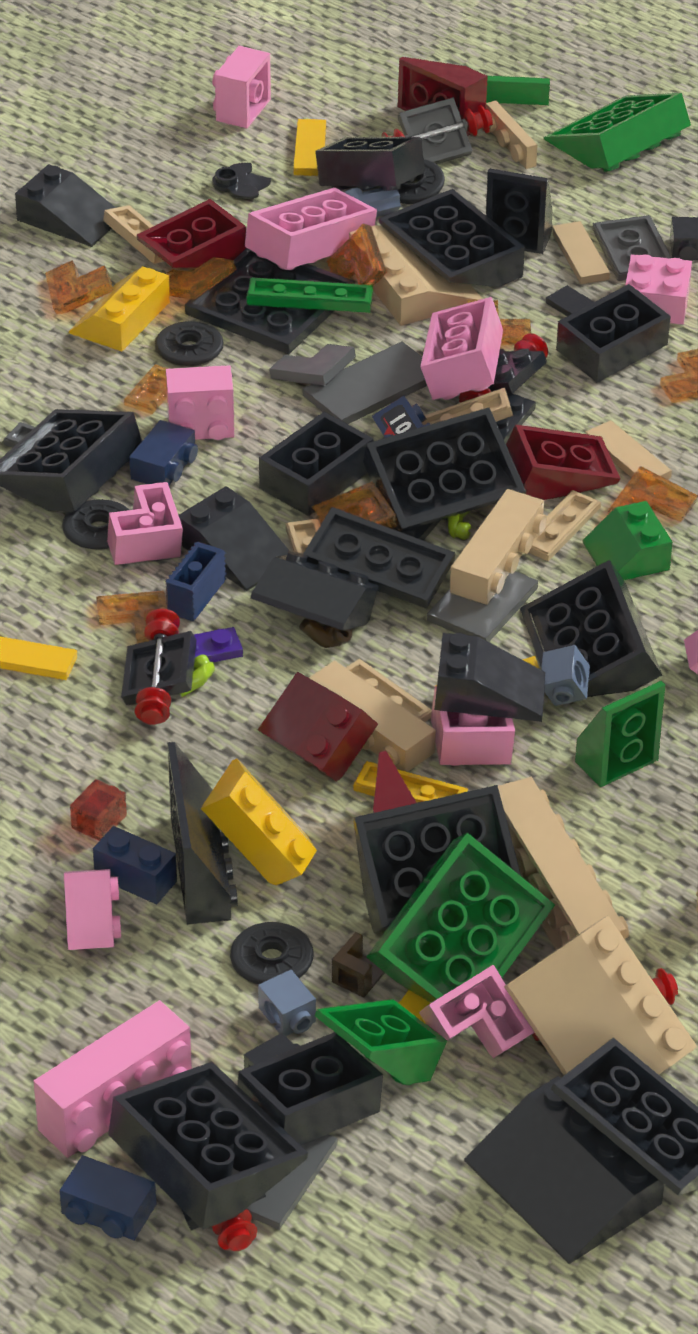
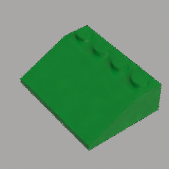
[543,92,691,172]
[366,833,555,1003]

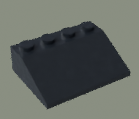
[379,189,525,287]
[363,407,526,532]
[0,409,142,514]
[520,560,663,697]
[167,742,238,925]
[353,785,521,933]
[551,1038,698,1195]
[108,1062,308,1230]
[464,1076,664,1264]

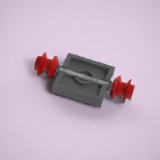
[381,98,493,164]

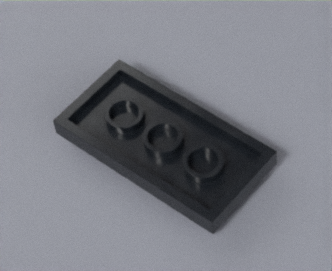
[303,507,455,609]

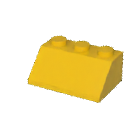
[69,266,170,352]
[201,758,317,886]

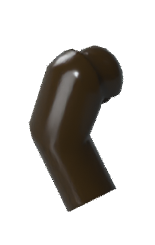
[299,618,352,648]

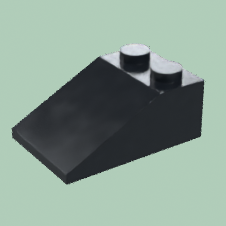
[15,164,116,247]
[486,168,553,254]
[178,486,289,591]
[434,633,546,722]

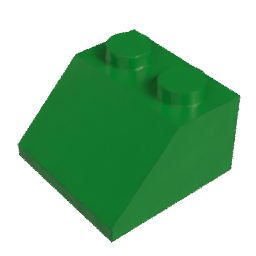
[583,501,673,580]

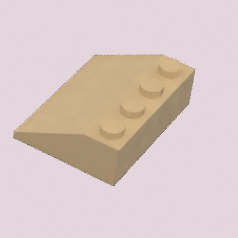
[349,225,482,326]
[504,916,697,1075]

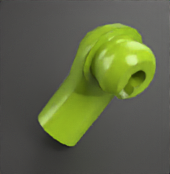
[448,511,472,540]
[180,654,215,697]

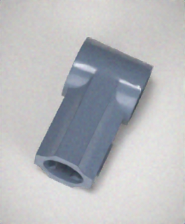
[344,188,401,217]

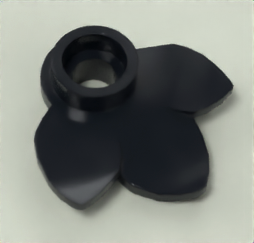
[212,162,271,199]

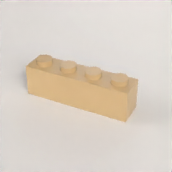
[450,489,547,605]
[309,660,436,772]

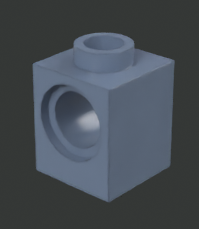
[541,645,590,706]
[258,970,316,1036]

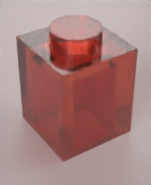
[70,779,127,841]

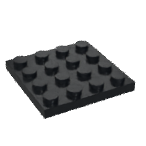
[185,248,355,354]

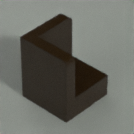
[332,932,385,998]

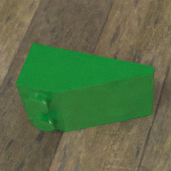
[575,681,666,788]
[314,999,447,1085]

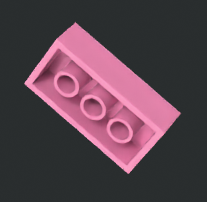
[245,188,377,270]
[420,297,503,400]
[33,1000,192,1158]

